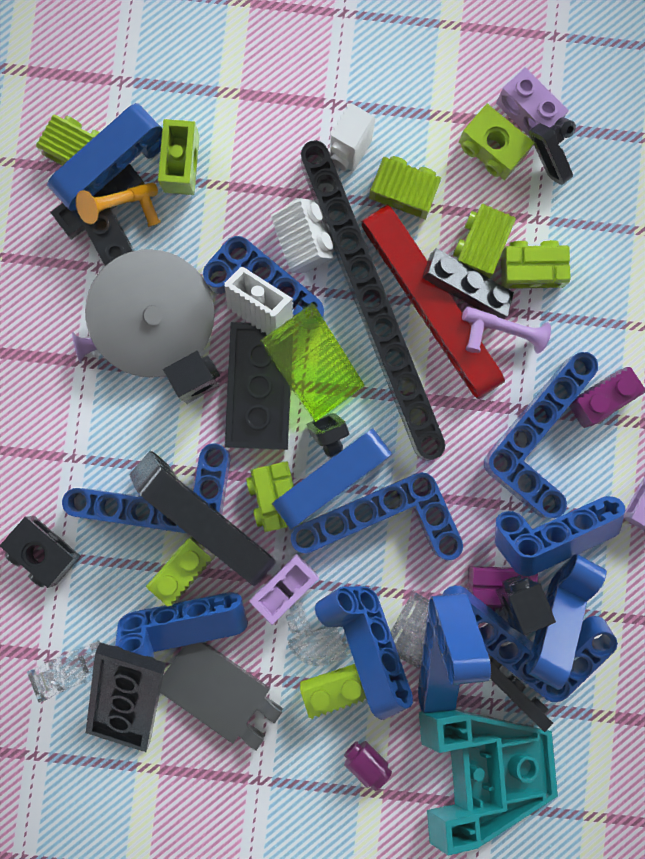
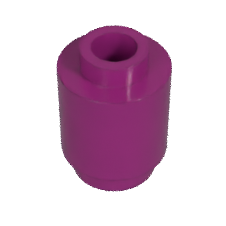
[344,741,392,791]

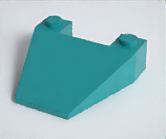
[419,709,558,856]

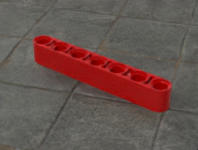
[360,204,505,399]

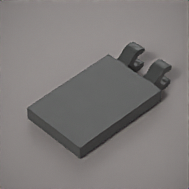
[160,642,283,751]

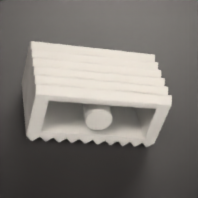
[330,103,376,171]
[271,198,334,273]
[225,267,294,339]

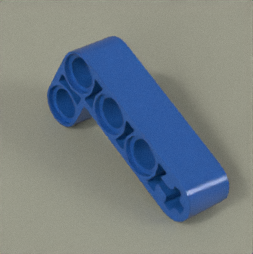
[47,103,162,211]
[203,236,324,329]
[271,428,392,530]
[495,496,626,576]
[526,554,607,690]
[315,586,413,720]
[115,592,248,658]

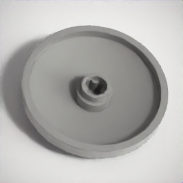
[85,249,214,378]

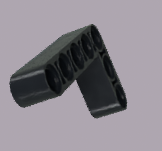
[129,450,276,587]

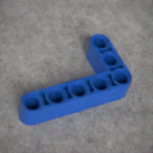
[484,352,599,518]
[62,443,231,534]
[291,472,463,560]
[442,585,618,702]
[418,593,491,713]

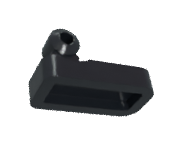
[529,117,576,185]
[306,413,350,458]

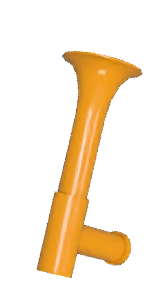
[76,182,161,227]

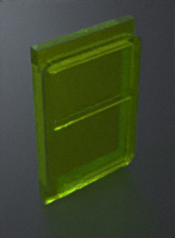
[260,303,365,422]

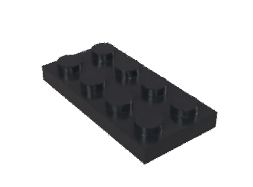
[225,322,293,450]
[85,642,166,752]

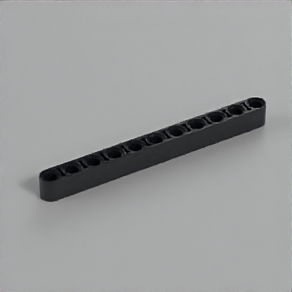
[301,140,445,461]

